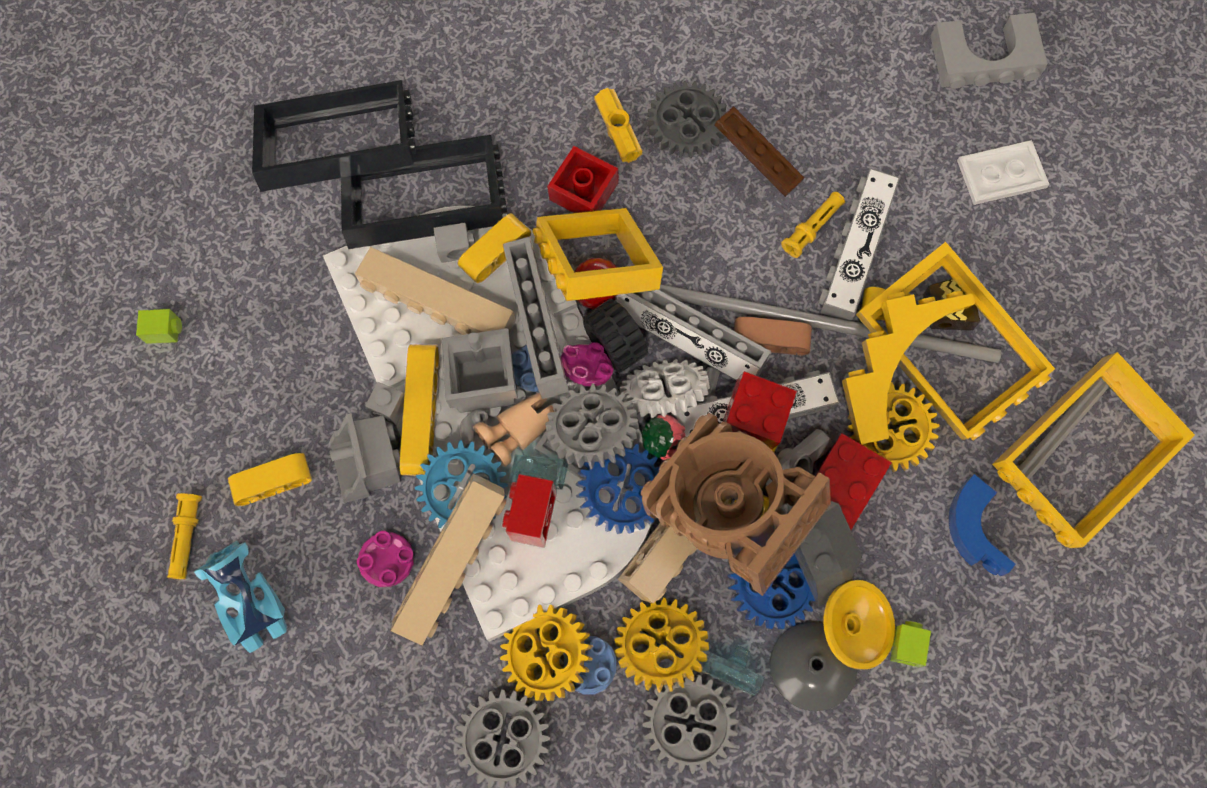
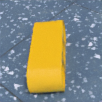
[458,213,531,283]
[228,453,312,506]

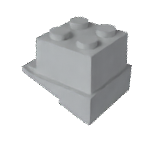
[442,328,517,413]
[330,413,401,503]

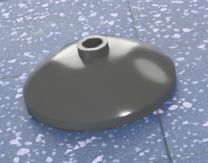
[770,622,857,711]

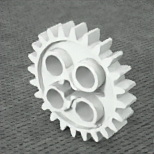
[620,359,710,418]

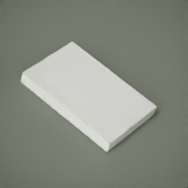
[957,140,1049,205]

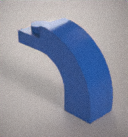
[949,474,1016,576]

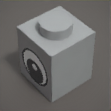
[365,382,404,426]

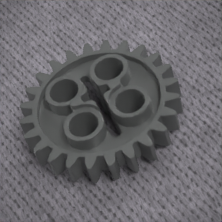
[647,81,727,159]

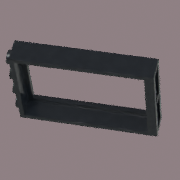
[252,80,417,192]
[341,135,508,249]

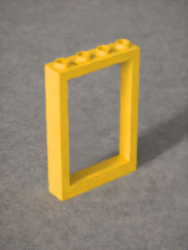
[856,242,1055,440]
[992,352,1195,548]

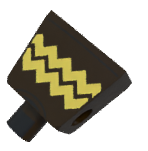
[916,278,980,331]

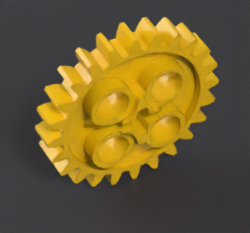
[847,382,939,472]
[614,597,709,693]
[500,605,593,701]

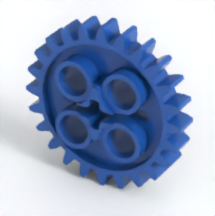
[576,444,660,534]
[728,553,816,629]

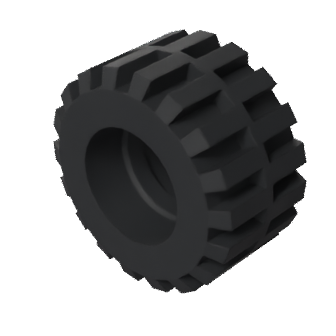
[583,299,648,373]

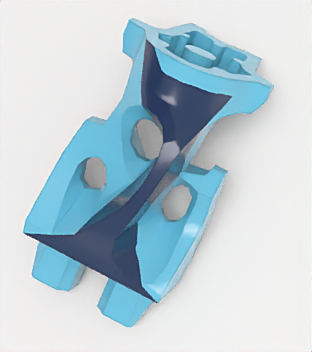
[194,541,287,653]

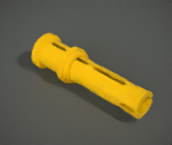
[781,192,845,258]
[167,493,202,579]

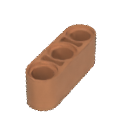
[734,317,812,356]

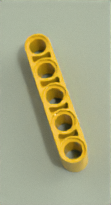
[400,344,439,476]

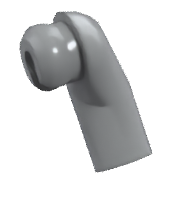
[460,409,488,448]

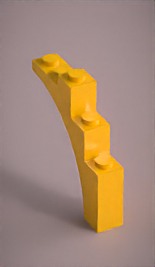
[842,291,975,444]

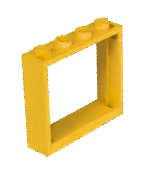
[532,208,663,301]

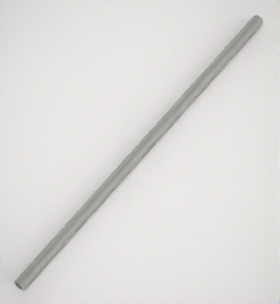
[660,284,1001,363]

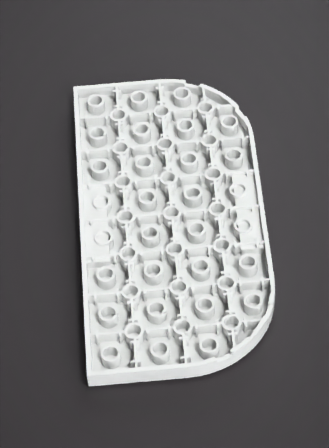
[323,206,652,642]

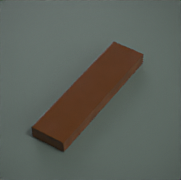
[714,106,804,197]

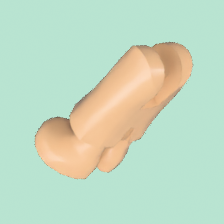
[473,392,554,467]

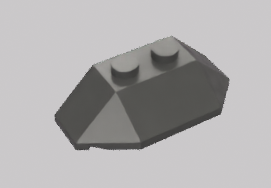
[787,501,862,607]

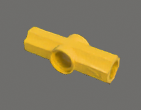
[594,88,642,163]

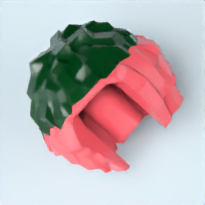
[641,415,685,460]

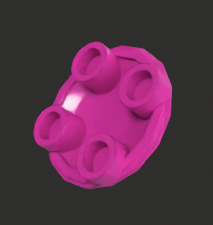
[561,342,613,387]
[357,531,414,587]

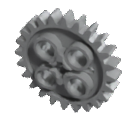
[545,384,639,469]
[642,675,738,774]
[454,690,551,788]

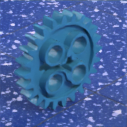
[415,440,508,528]

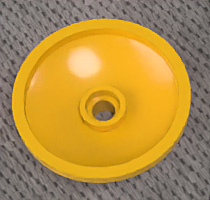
[823,580,895,669]

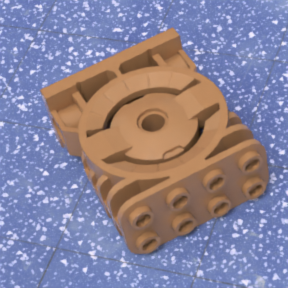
[641,413,831,596]

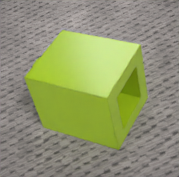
[136,309,182,344]
[890,621,931,668]

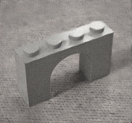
[931,13,1048,89]

